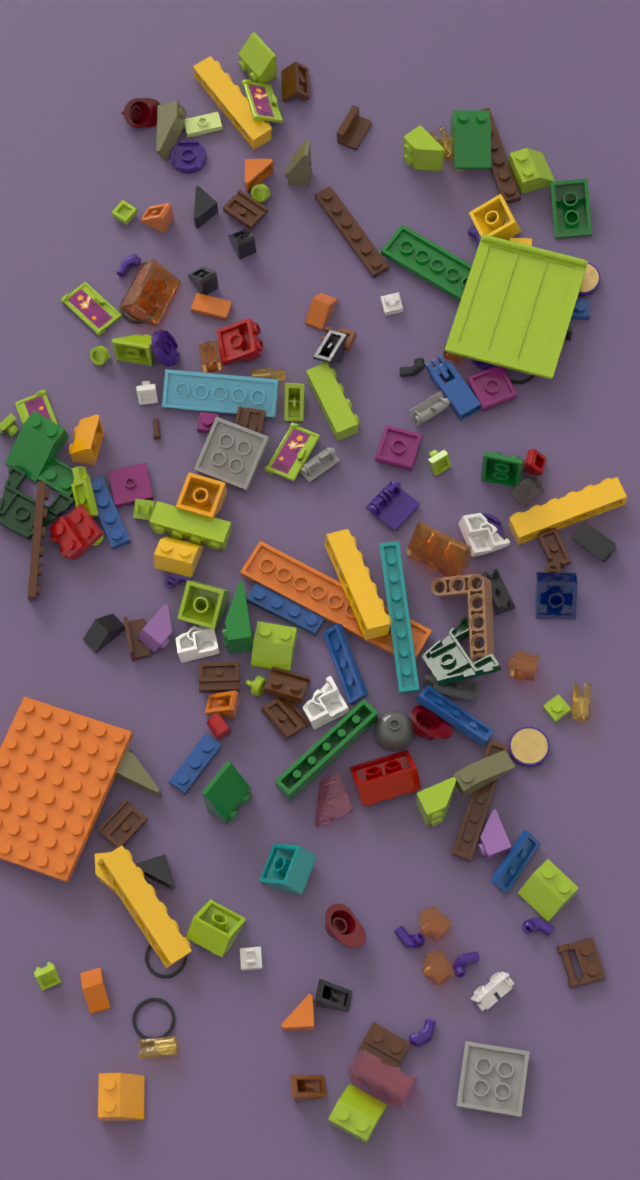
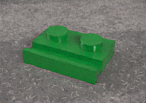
[38,457,74,498]

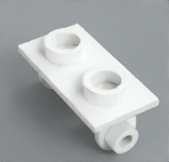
[470,971,514,1012]

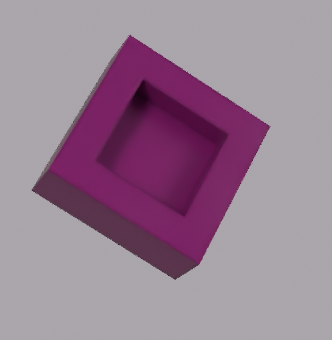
[197,412,220,433]

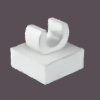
[381,292,403,316]
[136,381,158,405]
[240,947,263,971]

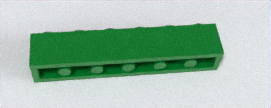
[275,699,378,802]

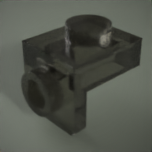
[510,476,545,507]

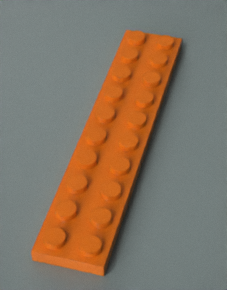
[240,541,432,661]

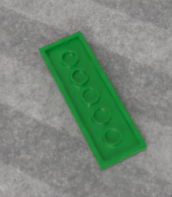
[381,224,472,301]

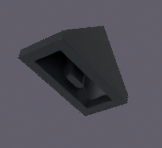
[194,186,218,228]
[228,229,256,259]
[187,266,219,295]
[313,330,347,364]
[83,614,125,654]
[136,854,175,890]
[315,979,352,1012]

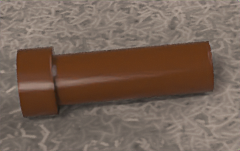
[153,418,161,440]

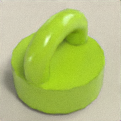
[251,184,271,203]
[90,346,111,365]
[246,676,267,697]

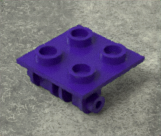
[365,480,420,531]

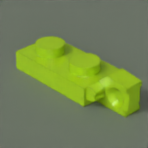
[71,466,98,518]

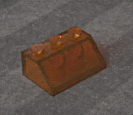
[119,259,181,327]
[407,521,472,577]

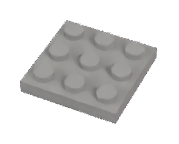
[194,417,270,491]
[456,1041,530,1118]

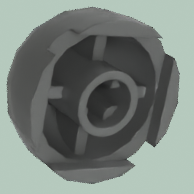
[374,710,414,752]

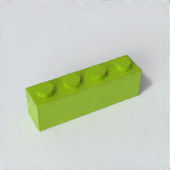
[306,363,360,441]
[149,501,232,550]

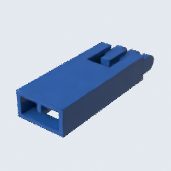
[425,356,481,421]

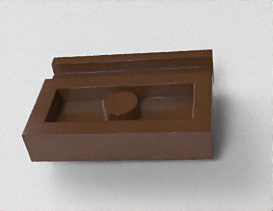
[223,190,268,231]
[235,406,267,434]
[199,661,240,693]
[263,666,311,704]
[261,697,310,741]
[97,799,148,848]
[358,1022,411,1072]

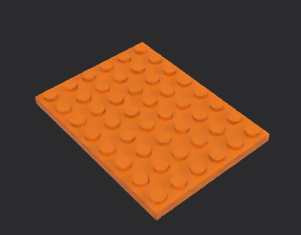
[0,696,134,883]

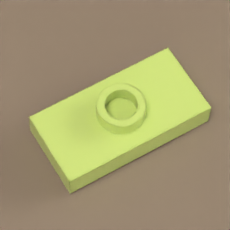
[185,112,223,138]

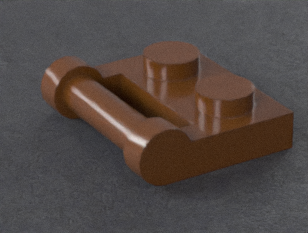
[556,937,606,989]

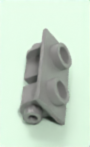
[409,391,450,426]
[300,447,340,483]

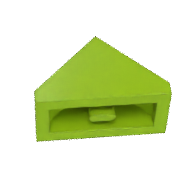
[284,383,305,421]

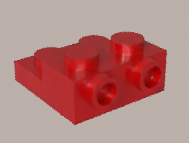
[216,318,264,366]
[49,504,104,560]

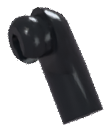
[400,358,425,377]

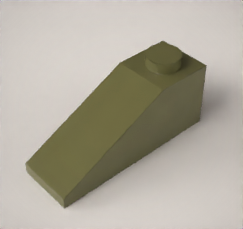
[156,101,186,161]
[285,140,312,186]
[116,748,162,798]
[453,750,516,798]

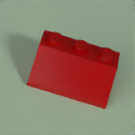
[349,750,422,806]

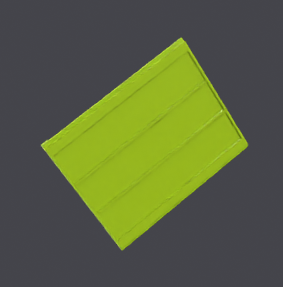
[445,234,588,379]

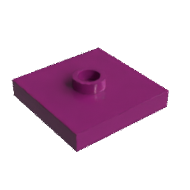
[467,366,518,411]
[375,425,423,471]
[108,463,154,507]

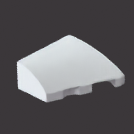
[458,513,510,557]
[175,625,220,663]
[302,676,350,730]

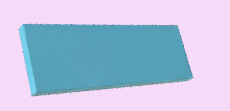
[162,369,279,418]

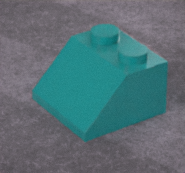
[259,844,317,895]

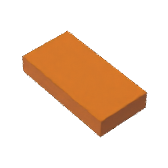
[191,293,232,320]

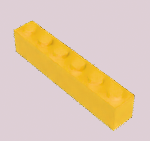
[193,56,272,150]
[508,477,627,545]
[324,529,391,640]
[97,845,192,969]

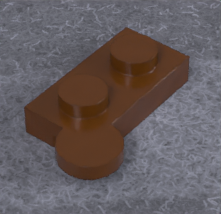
[537,527,571,578]

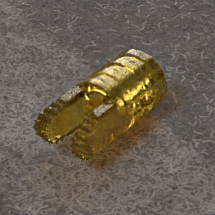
[430,126,453,160]
[251,367,286,381]
[571,683,591,721]
[138,1035,178,1059]

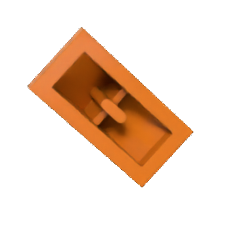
[245,159,274,193]
[140,203,174,233]
[305,293,338,331]
[205,690,240,720]
[80,967,111,1014]
[281,993,315,1032]

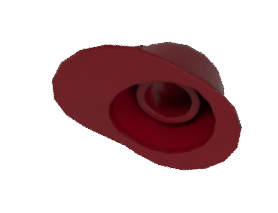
[122,98,161,128]
[410,705,453,740]
[325,903,366,948]

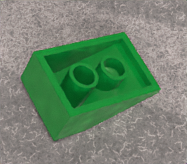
[450,110,491,170]
[549,178,592,238]
[5,411,69,483]
[481,452,525,488]
[222,581,253,654]
[202,761,252,824]

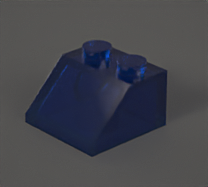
[535,572,578,619]

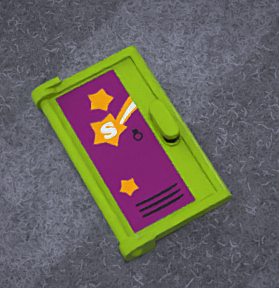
[242,79,283,123]
[60,282,122,336]
[15,389,58,425]
[264,422,320,481]

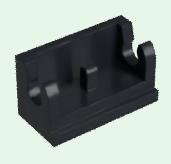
[571,521,617,563]
[481,569,515,615]

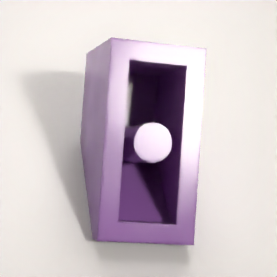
[137,604,172,653]
[478,809,512,861]

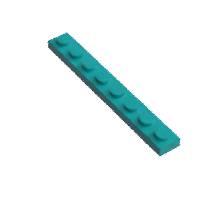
[379,541,419,694]

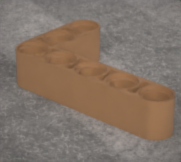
[430,574,495,663]

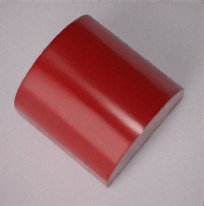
[523,449,546,476]
[206,713,232,740]

